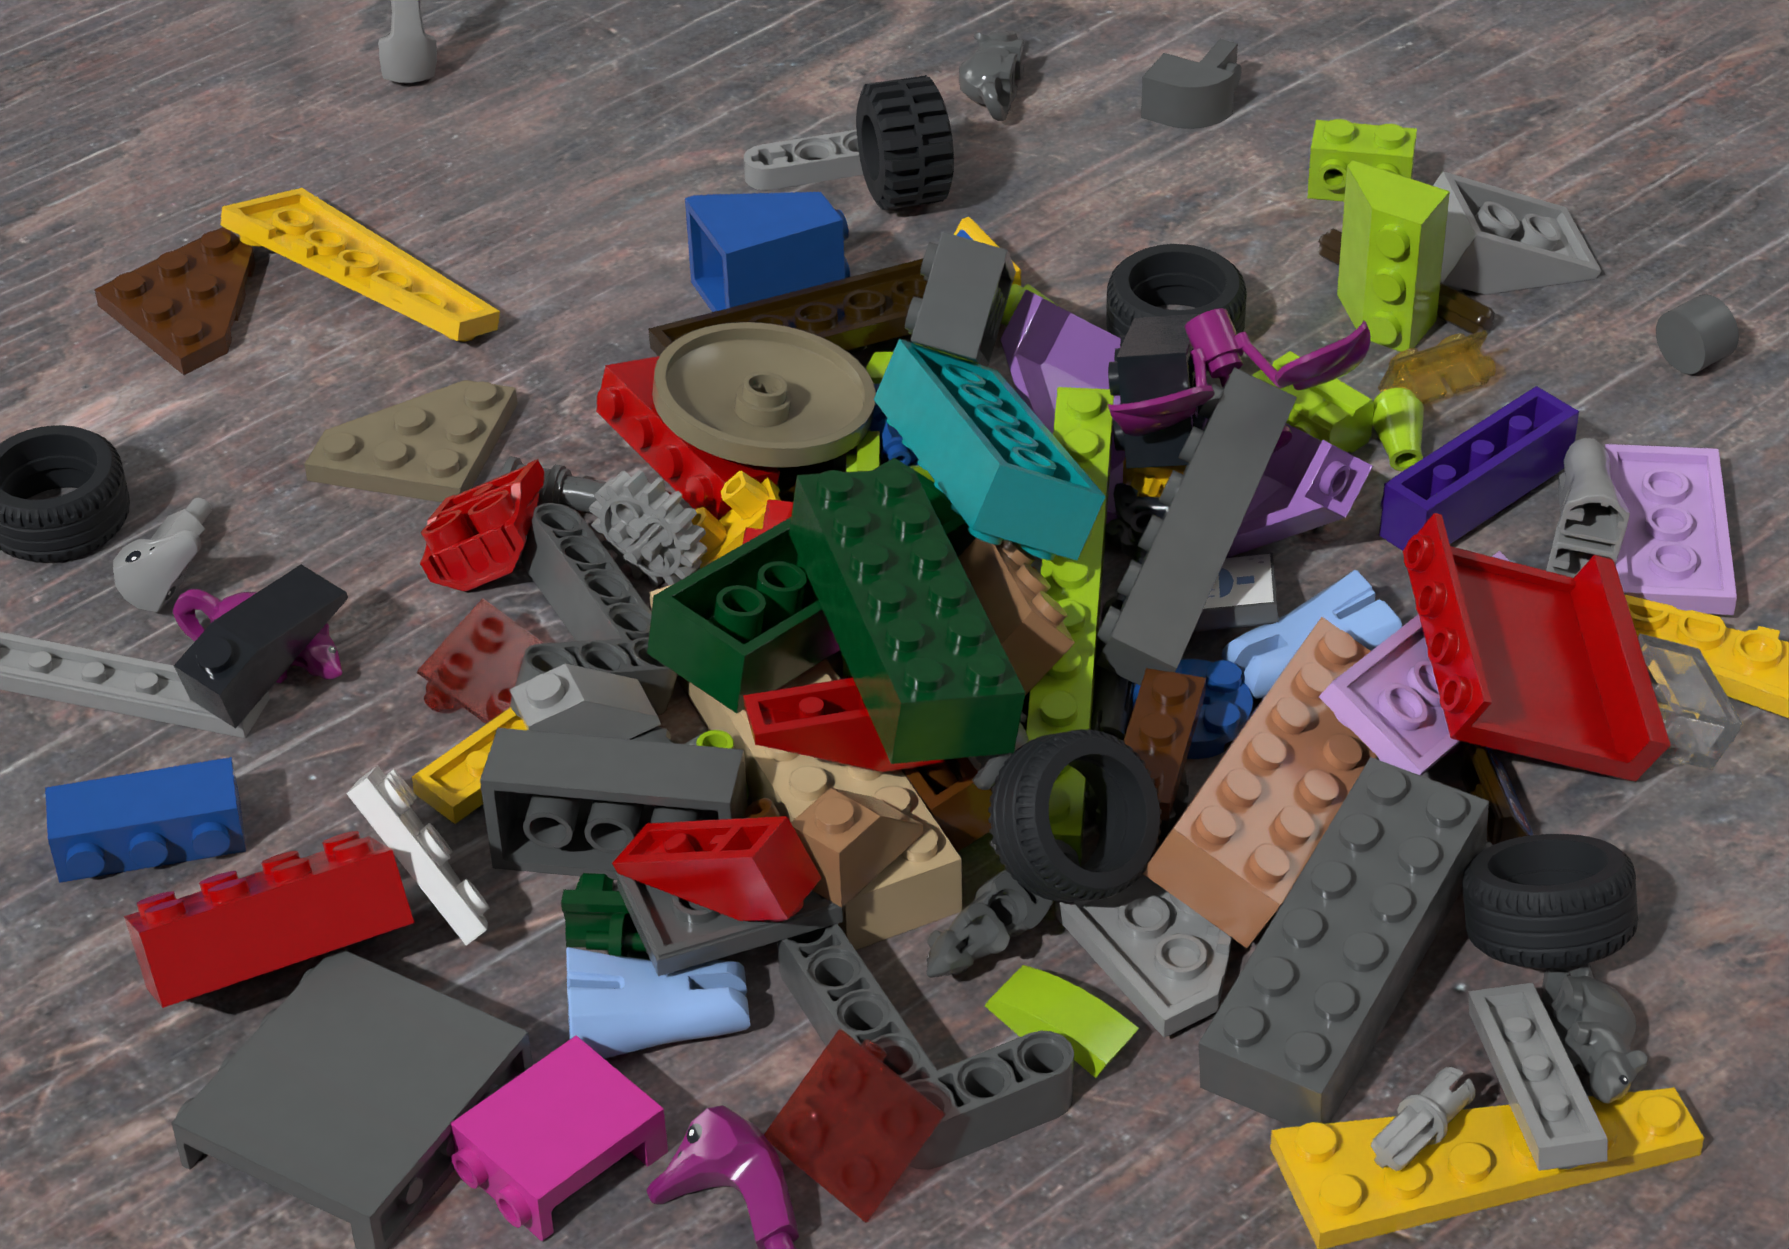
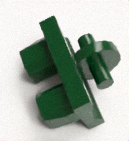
[561,873,647,957]

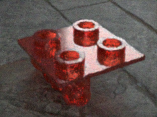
[417,598,543,724]
[764,1029,946,1223]

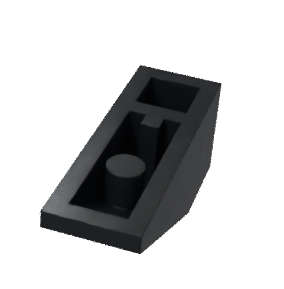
[174,564,348,729]

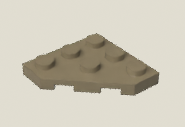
[304,380,518,502]

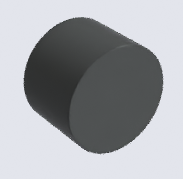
[1656,294,1739,374]

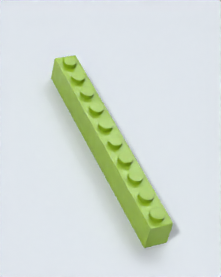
[1026,387,1114,867]

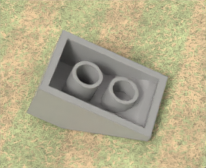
[1433,171,1601,295]

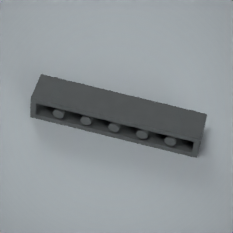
[1096,367,1297,686]

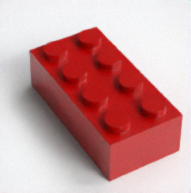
[124,831,414,1008]

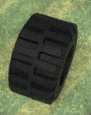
[856,75,954,210]

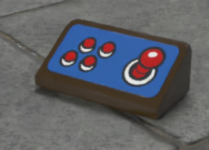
[1460,742,1533,845]

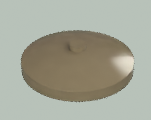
[652,322,876,467]

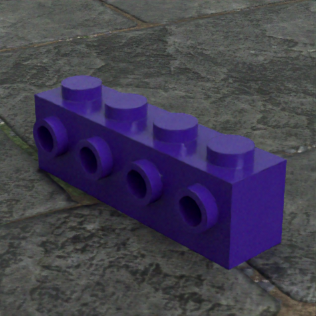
[1379,386,1579,551]

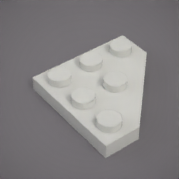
[347,765,490,946]

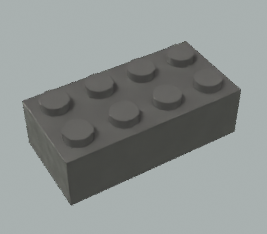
[905,231,1016,367]
[480,728,748,880]

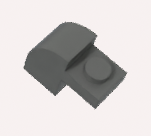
[1141,39,1241,129]

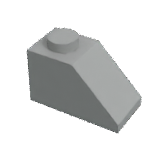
[509,664,661,739]

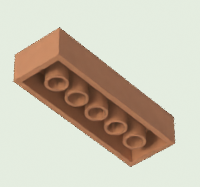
[1142,617,1377,948]

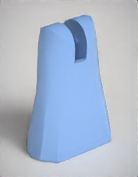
[1221,570,1403,700]
[566,947,750,1059]

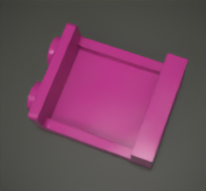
[450,1035,668,1241]

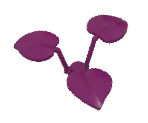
[1108,308,1371,454]

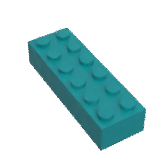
[874,339,1106,561]

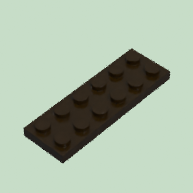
[648,258,928,356]

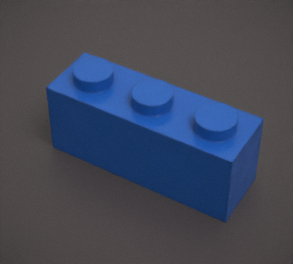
[45,757,246,883]

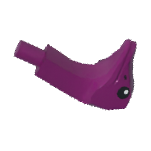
[646,1105,799,1249]

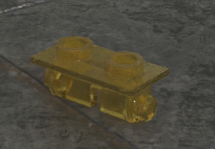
[1378,330,1496,404]

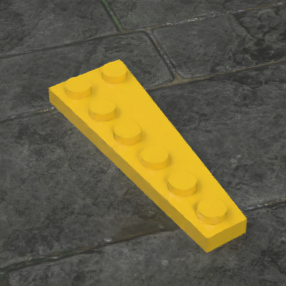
[221,188,500,341]
[1625,595,1789,718]
[1270,1087,1704,1249]

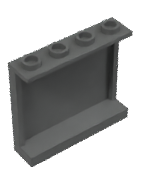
[171,948,533,1249]

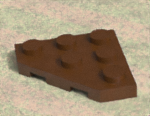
[94,227,256,375]

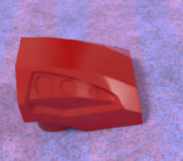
[420,459,544,592]

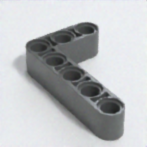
[510,503,678,718]
[777,923,1074,1170]

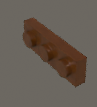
[1124,668,1206,821]

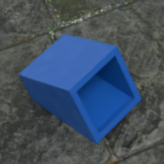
[685,192,851,312]

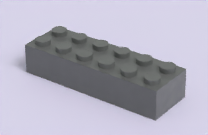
[1198,757,1489,1127]

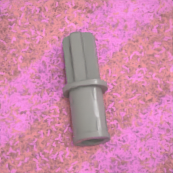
[1371,1067,1475,1171]

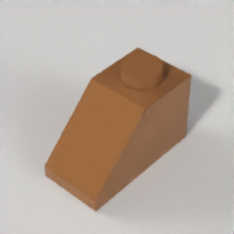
[791,788,924,908]

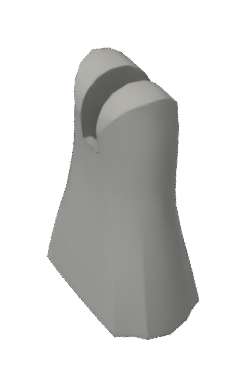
[1546,438,1630,578]

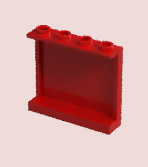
[1403,513,1671,782]

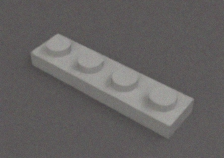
[1468,983,1608,1171]

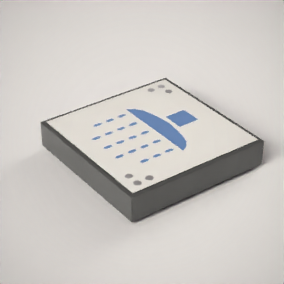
[1193,553,1279,632]

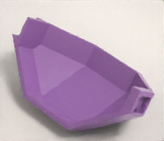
[1001,290,1373,558]

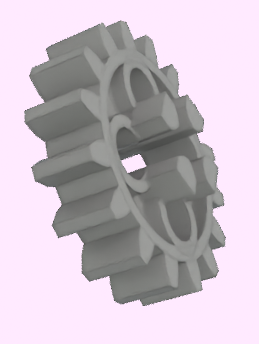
[589,470,707,587]

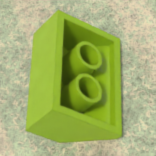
[1337,160,1450,354]

